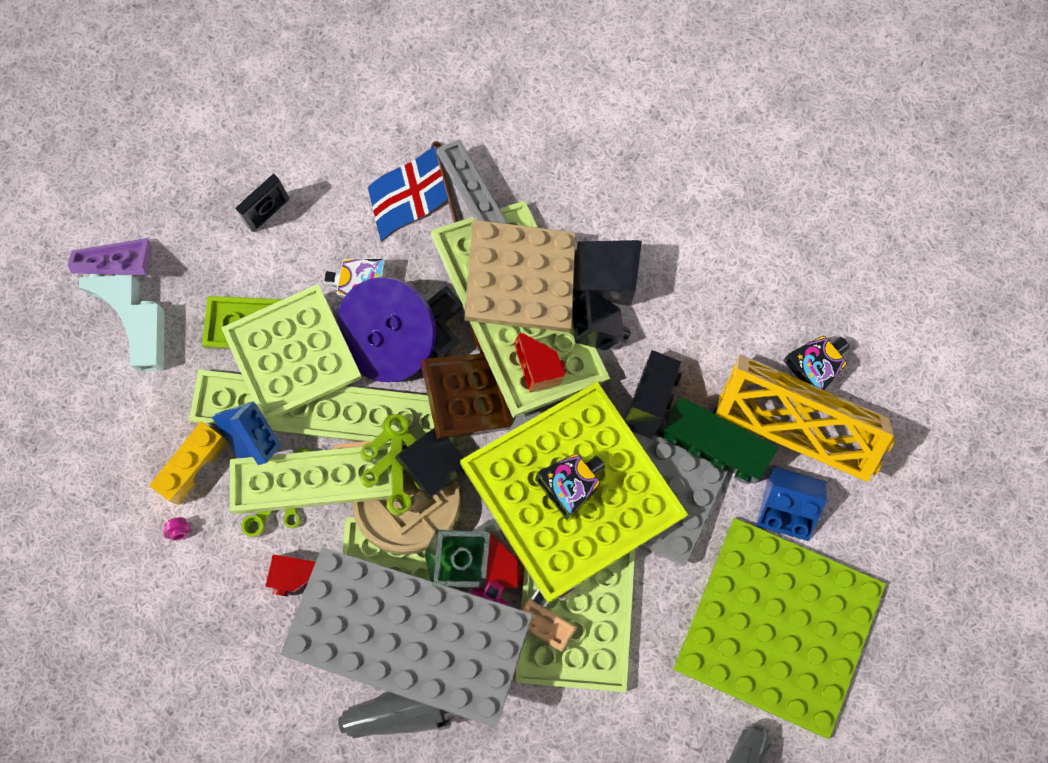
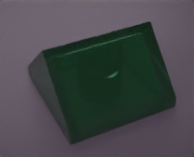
[424,529,490,588]

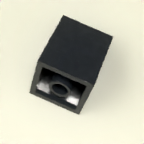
[573,240,642,306]

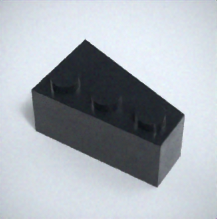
[624,350,682,439]

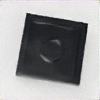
[235,173,289,232]
[395,428,465,500]

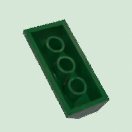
[659,396,779,484]

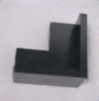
[427,285,463,358]

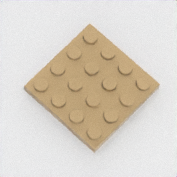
[464,220,575,332]

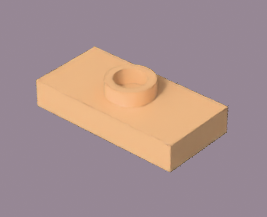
[522,598,576,652]

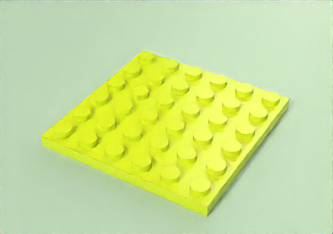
[460,382,688,603]

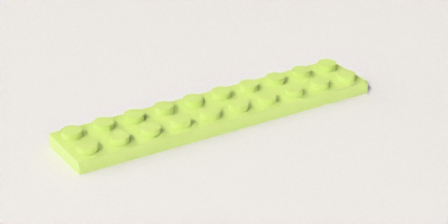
[189,370,455,447]

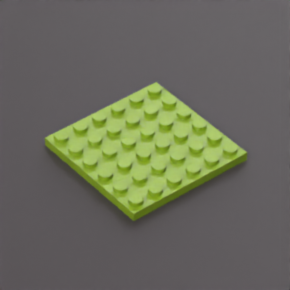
[672,518,886,740]

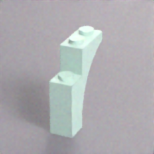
[79,274,165,371]

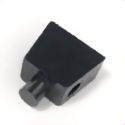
[572,289,631,350]

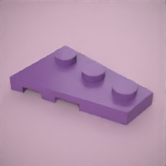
[67,238,151,275]

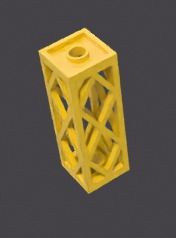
[715,354,895,482]

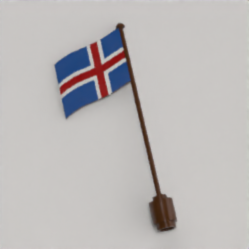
[368,141,484,353]

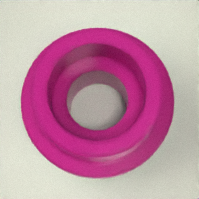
[163,517,191,541]

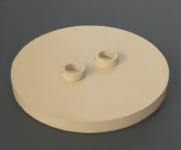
[352,468,461,555]

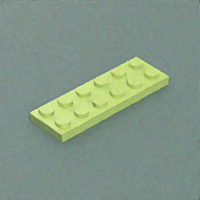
[230,444,392,515]

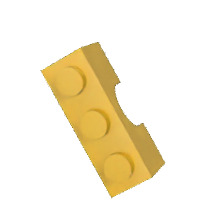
[149,421,228,505]

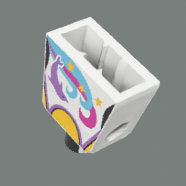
[324,258,387,301]

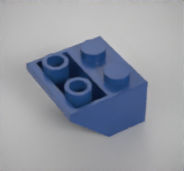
[756,467,827,541]

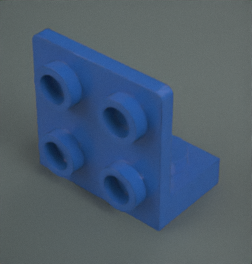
[212,401,282,465]

